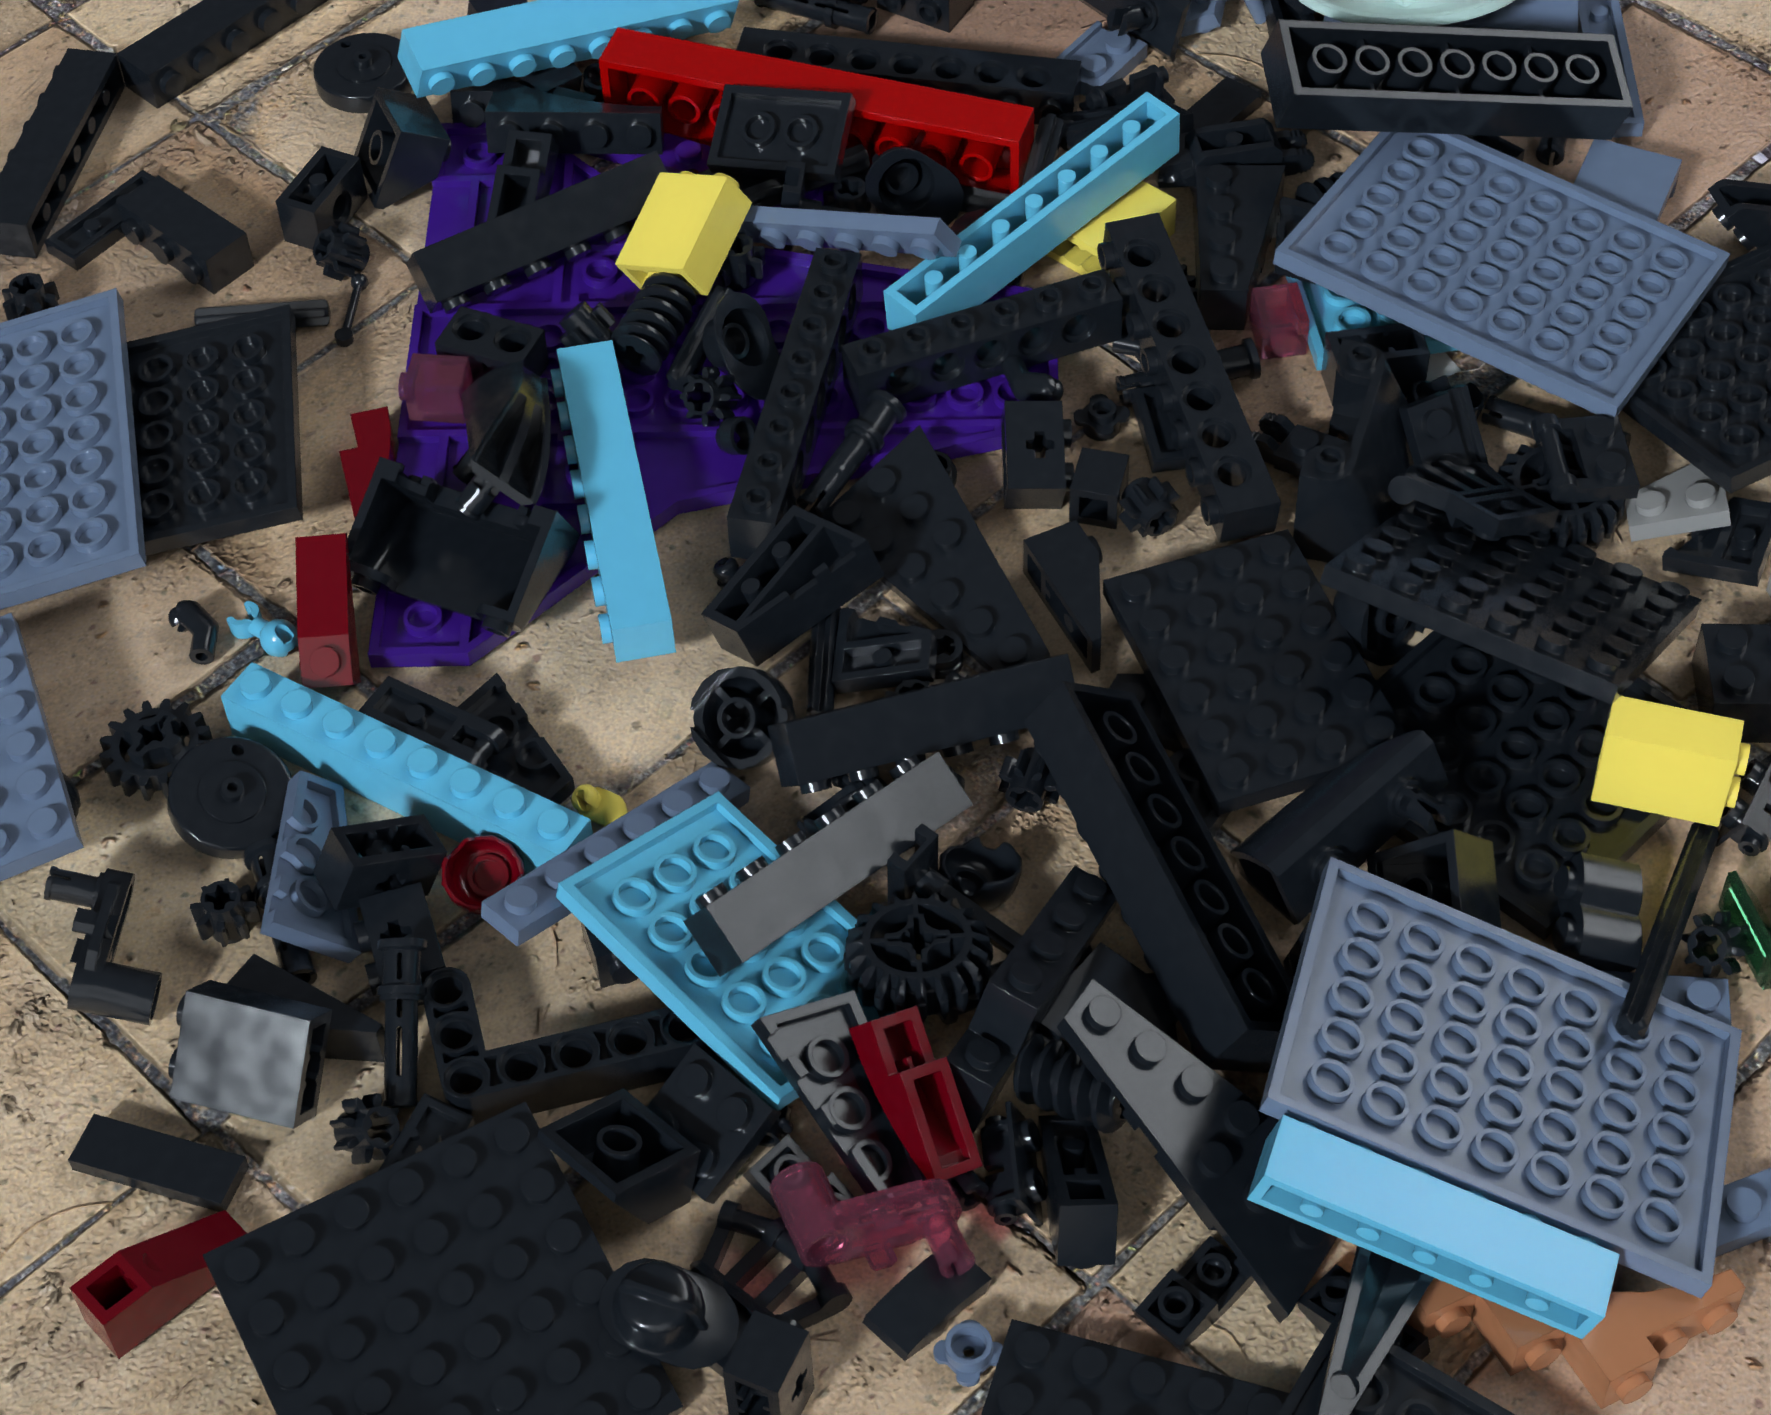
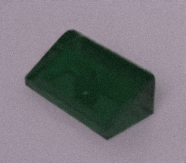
[1718,871,1771,990]

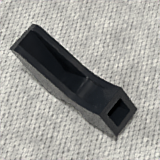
[1708,179,1771,251]

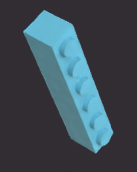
[1247,1114,1620,1339]

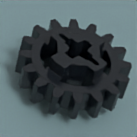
[99,699,213,801]

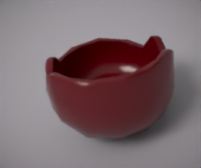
[442,835,525,915]

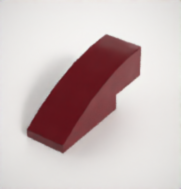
[339,406,397,518]
[849,1006,983,1185]

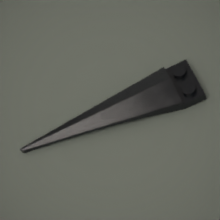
[1316,1246,1434,1415]

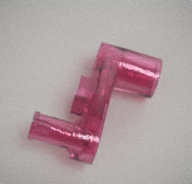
[769,1161,976,1278]

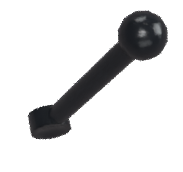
[334,273,368,347]

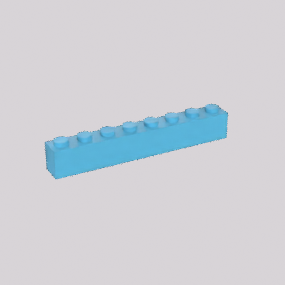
[397,0,739,98]
[883,92,1180,331]
[550,340,676,663]
[221,662,593,874]

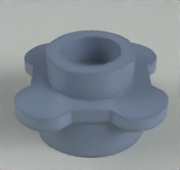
[933,1320,1003,1387]

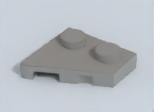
[1625,464,1731,542]

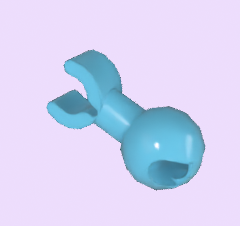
[226,601,298,657]

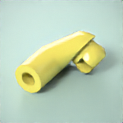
[571,784,628,827]

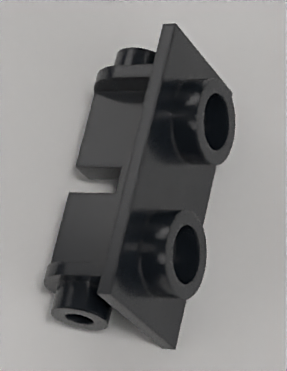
[1079,64,1175,111]
[1716,754,1771,856]
[980,1101,1047,1226]

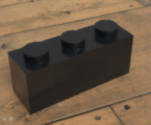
[118,175,254,294]

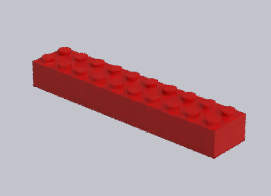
[599,27,1034,194]

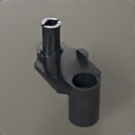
[44,866,162,1025]

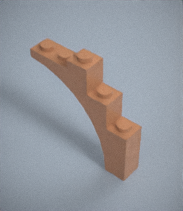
[1354,1244,1746,1409]

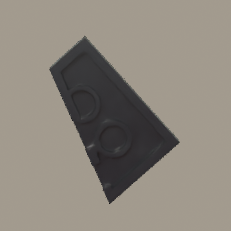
[458,673,575,805]

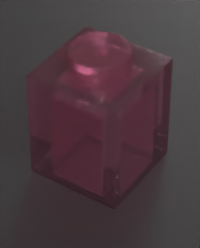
[1249,283,1309,360]
[398,353,473,424]

